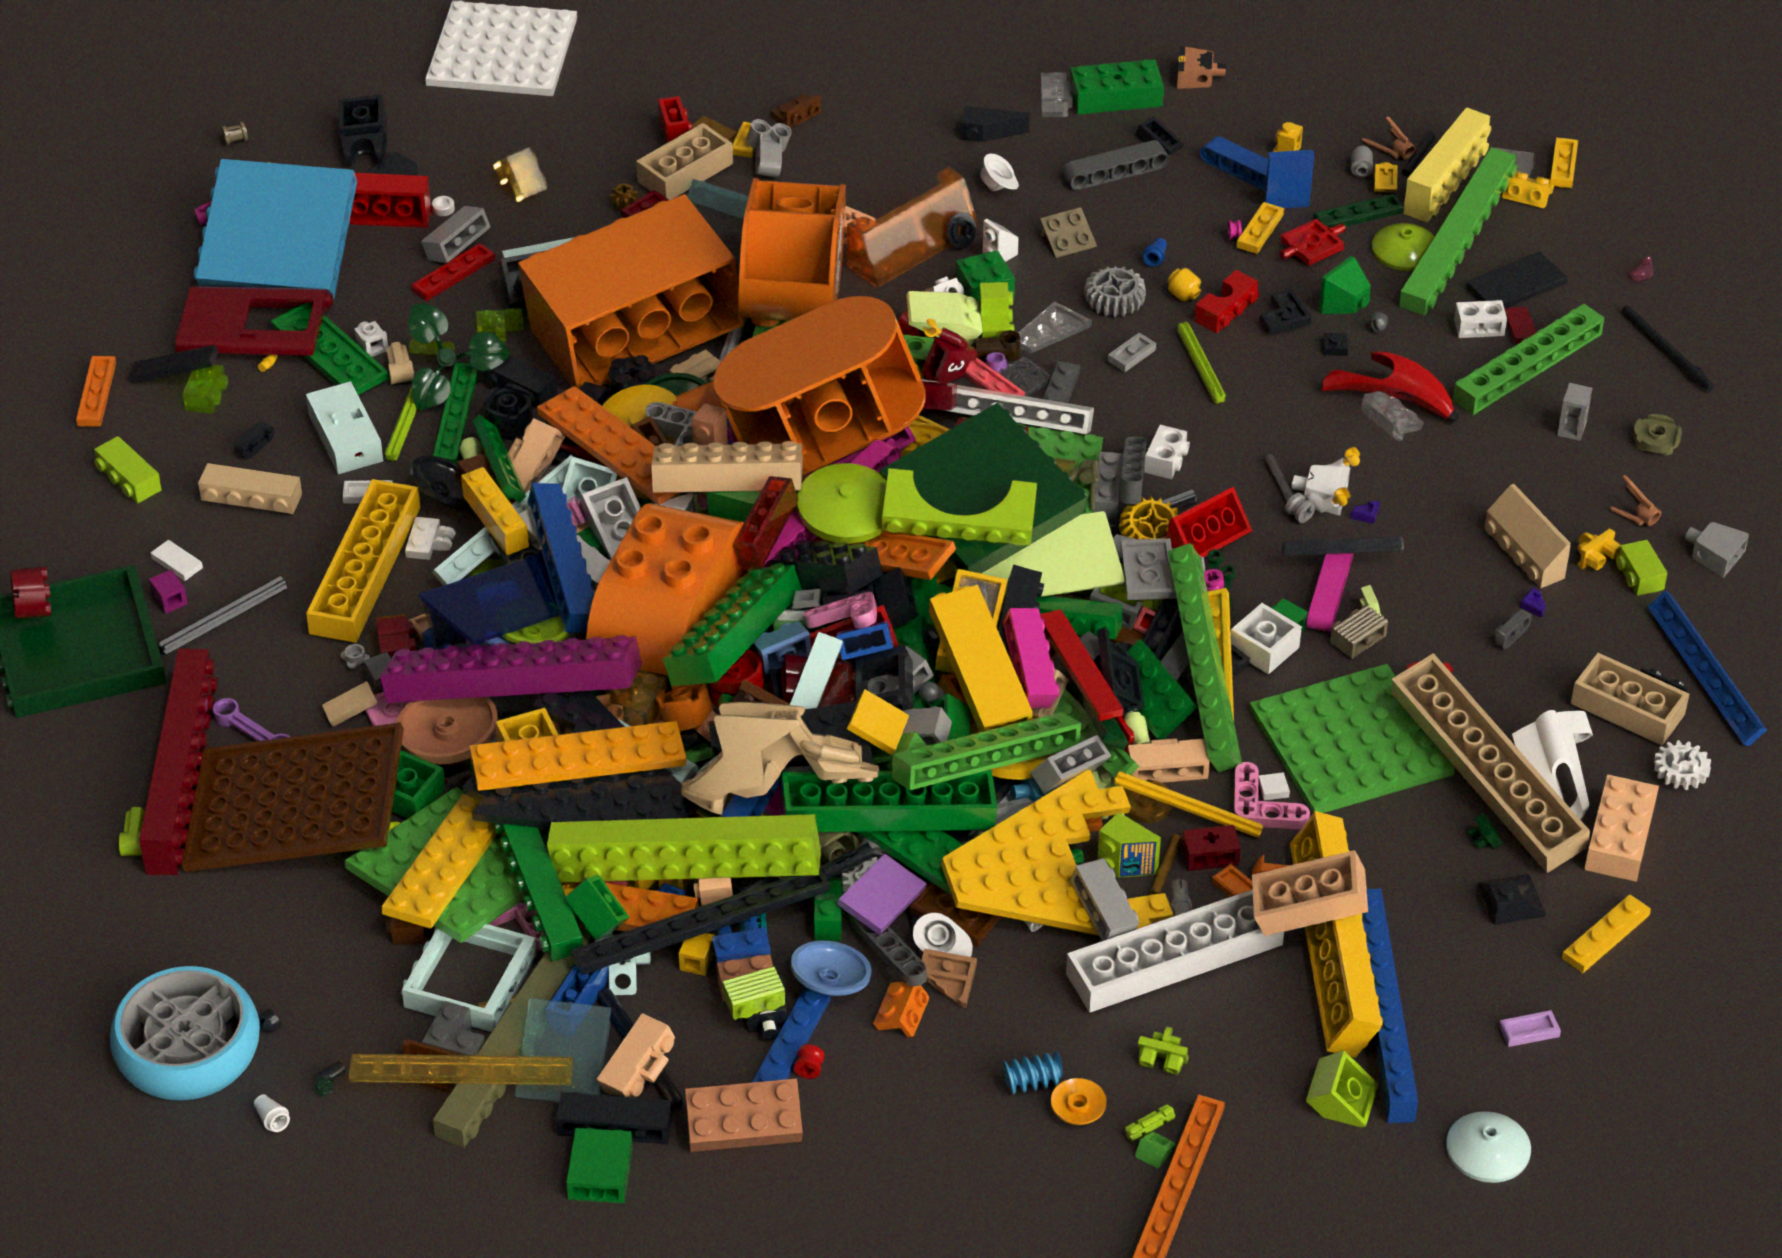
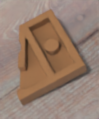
[919,949,977,1008]

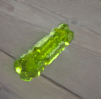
[409,340,455,355]

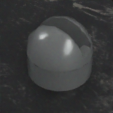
[1369,312,1388,333]

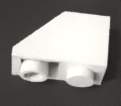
[983,219,1018,262]

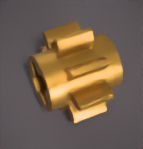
[610,184,638,211]

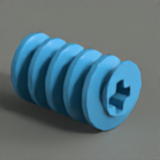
[1002,1051,1063,1095]

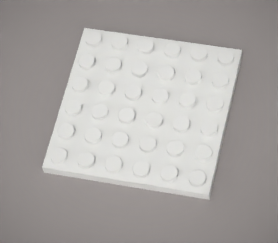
[426,1,577,96]

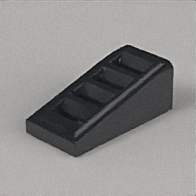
[1135,116,1184,155]

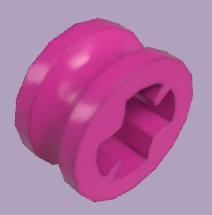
[1227,220,1242,240]
[1204,569,1224,591]

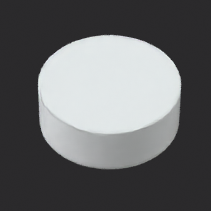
[432,196,455,216]

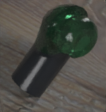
[315,1061,346,1096]

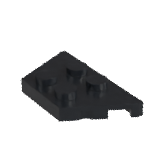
[1097,627,1145,715]

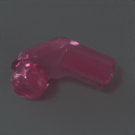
[1631,257,1654,282]

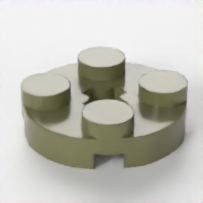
[1633,414,1682,455]

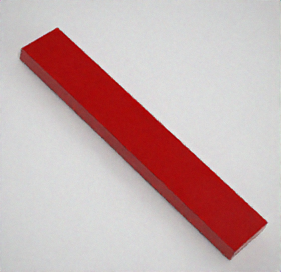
[1040,609,1123,721]

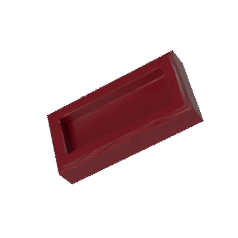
[1504,306,1537,345]

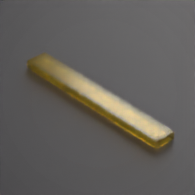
[349,1054,574,1085]

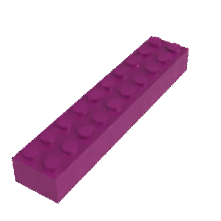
[380,635,642,703]

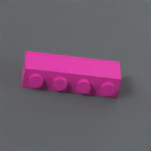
[1003,608,1059,708]

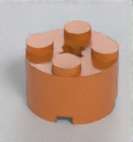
[656,683,714,733]

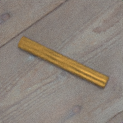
[1149,834,1182,895]

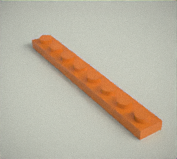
[1133,1094,1225,1258]

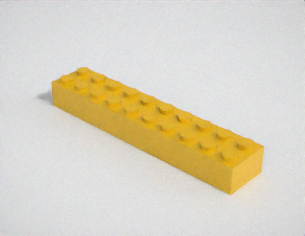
[1290,811,1383,1058]

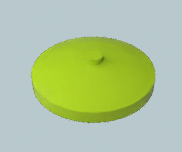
[797,463,887,544]

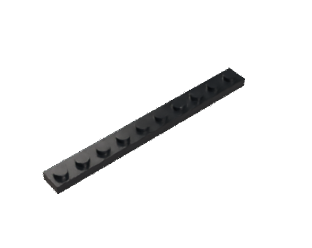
[571,868,830,975]

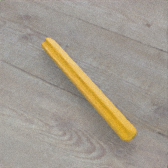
[1114,771,1263,838]

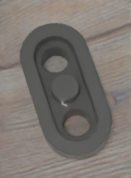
[1494,609,1532,649]

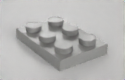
[1120,539,1177,600]

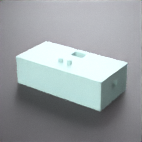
[306,381,383,474]

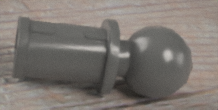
[919,681,944,705]

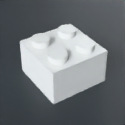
[1231,603,1302,674]

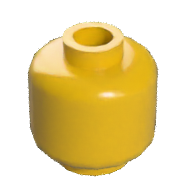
[1167,268,1201,302]

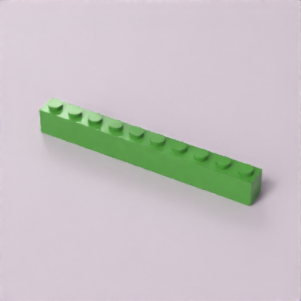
[1400,147,1518,316]
[1168,543,1242,773]

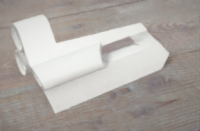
[1512,710,1593,820]

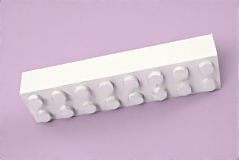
[1066,889,1284,1013]

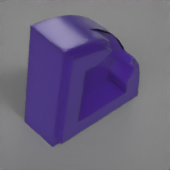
[1350,501,1380,524]
[1520,587,1546,618]

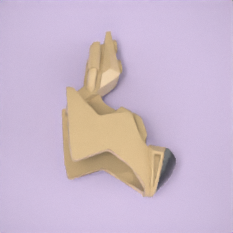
[681,702,879,818]

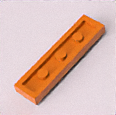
[76,356,116,427]

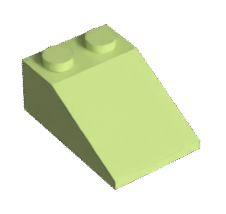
[906,291,983,347]

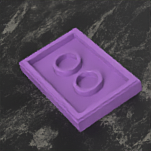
[837,854,927,935]

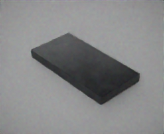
[1466,251,1567,309]

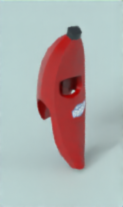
[1321,351,1460,423]

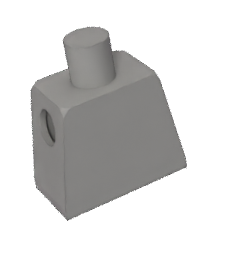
[1685,522,1749,578]

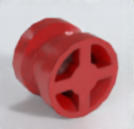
[794,1044,825,1079]

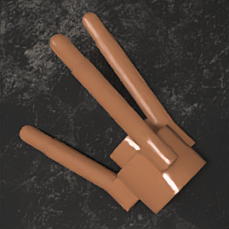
[1361,117,1416,160]
[1610,475,1661,526]

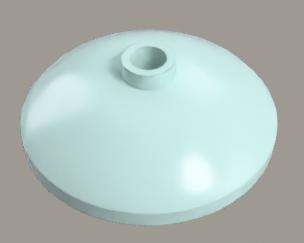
[1446,1111,1531,1183]

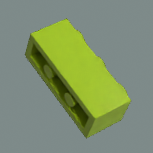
[94,436,162,504]

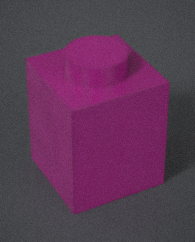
[149,570,187,614]

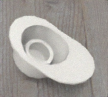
[980,154,1019,191]
[913,913,973,957]

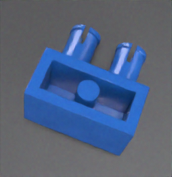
[712,916,771,968]

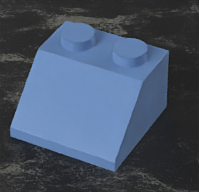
[752,621,811,677]

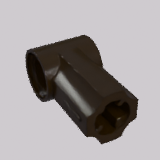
[974,330,1021,361]

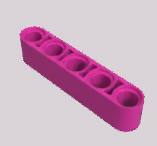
[1306,553,1354,633]

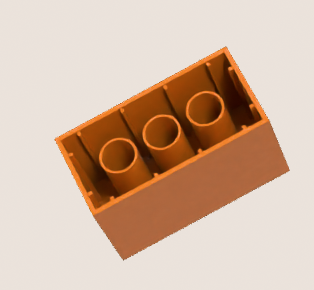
[518,194,744,389]

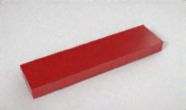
[411,243,495,301]

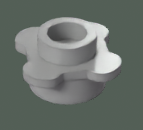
[341,644,370,669]

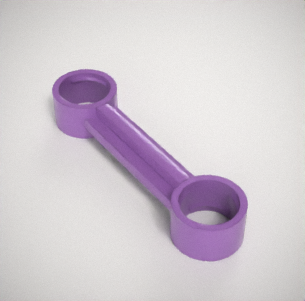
[213,698,290,741]

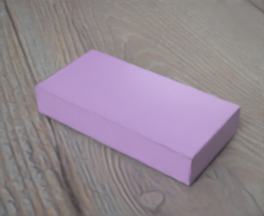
[1499,1010,1561,1047]

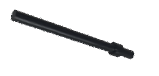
[1622,305,1715,391]

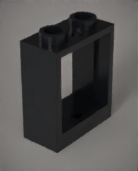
[856,645,914,711]

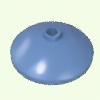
[790,941,871,996]

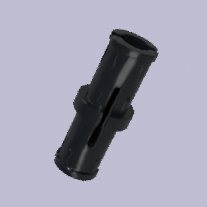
[821,842,876,881]

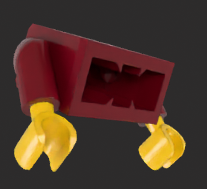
[915,318,977,383]

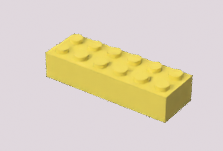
[1403,107,1491,223]

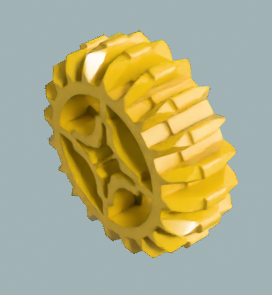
[1118,495,1178,539]

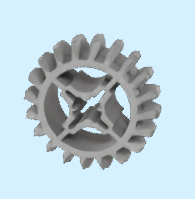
[1084,265,1146,318]

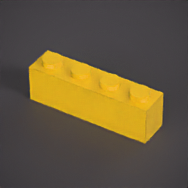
[461,467,529,555]

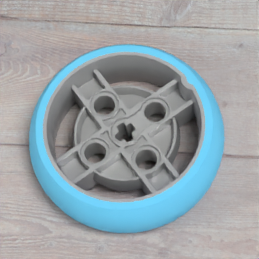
[110,966,260,1100]

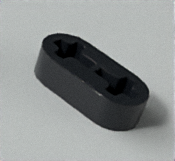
[234,421,274,458]

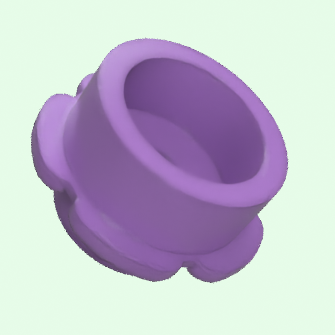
[985,352,1007,373]

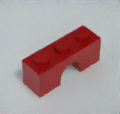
[1194,270,1259,333]

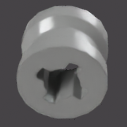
[1285,493,1316,523]

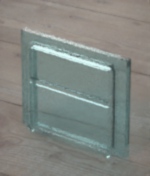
[515,998,611,1103]

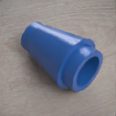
[1142,238,1167,267]

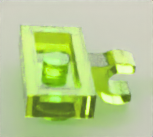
[476,308,524,342]

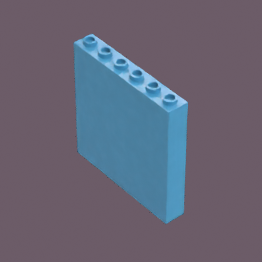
[194,159,357,300]

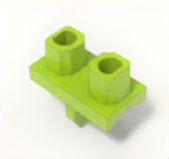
[1138,1026,1189,1075]

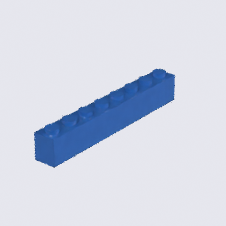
[527,483,595,633]

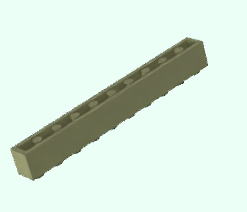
[433,929,594,1148]

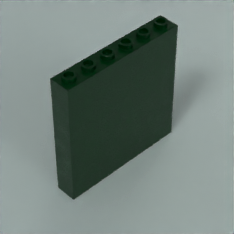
[880,402,1087,574]
[0,565,167,718]

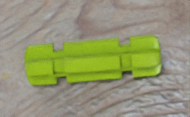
[1125,1105,1175,1141]

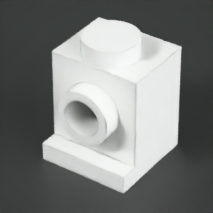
[354,321,388,357]

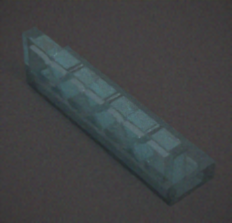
[688,179,749,219]

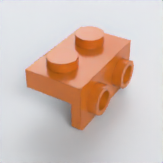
[873,981,929,1038]

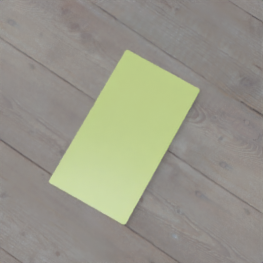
[955,511,1125,597]

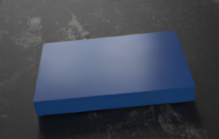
[1264,150,1314,208]

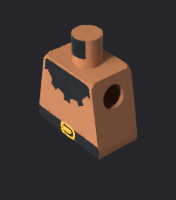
[1177,46,1226,89]

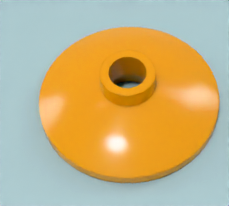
[1051,1078,1107,1125]

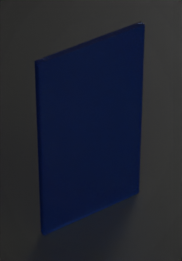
[418,553,596,645]

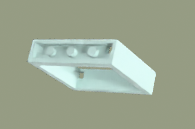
[400,924,537,1032]

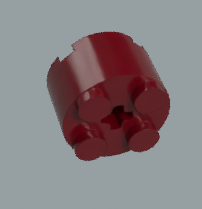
[10,566,51,619]

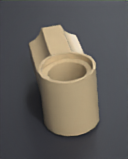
[386,342,414,385]

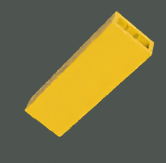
[929,585,1033,732]

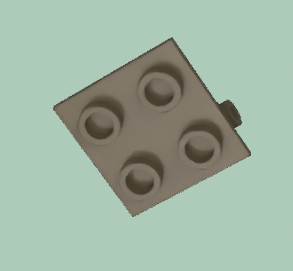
[1040,207,1097,258]

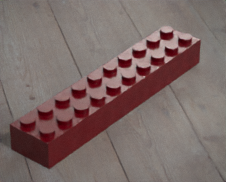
[139,649,218,875]

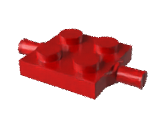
[1279,219,1346,266]

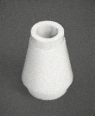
[254,1095,290,1132]

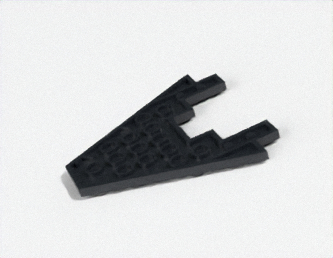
[463,691,697,829]

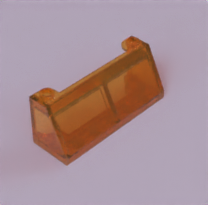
[847,167,978,288]

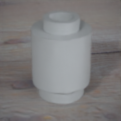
[1351,146,1373,178]

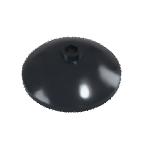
[410,455,469,507]

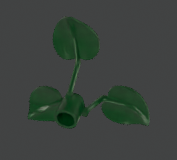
[408,304,510,411]

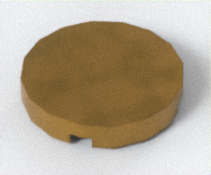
[1124,779,1172,823]

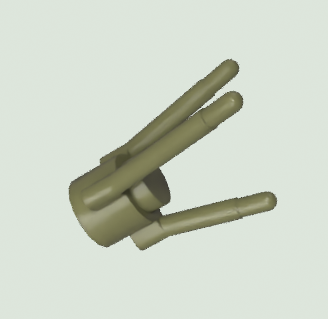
[1070,459,1099,511]

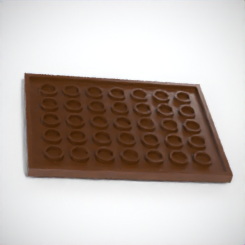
[182,722,404,872]

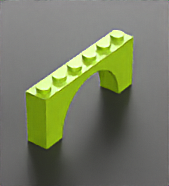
[882,468,1037,545]

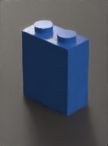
[836,620,894,660]

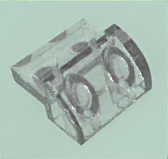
[1361,391,1424,441]

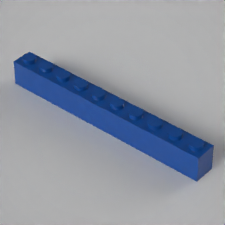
[1362,889,1418,1123]

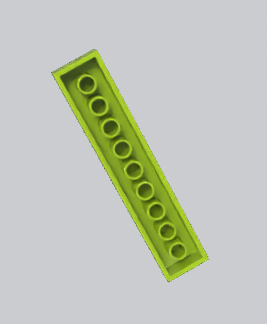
[547,814,821,882]

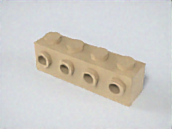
[198,463,302,514]

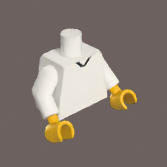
[1292,447,1360,515]

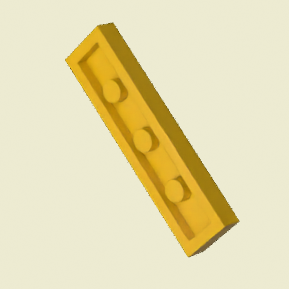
[1562,894,1651,973]

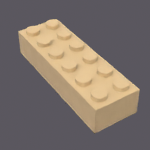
[651,441,803,493]

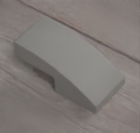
[793,589,823,609]

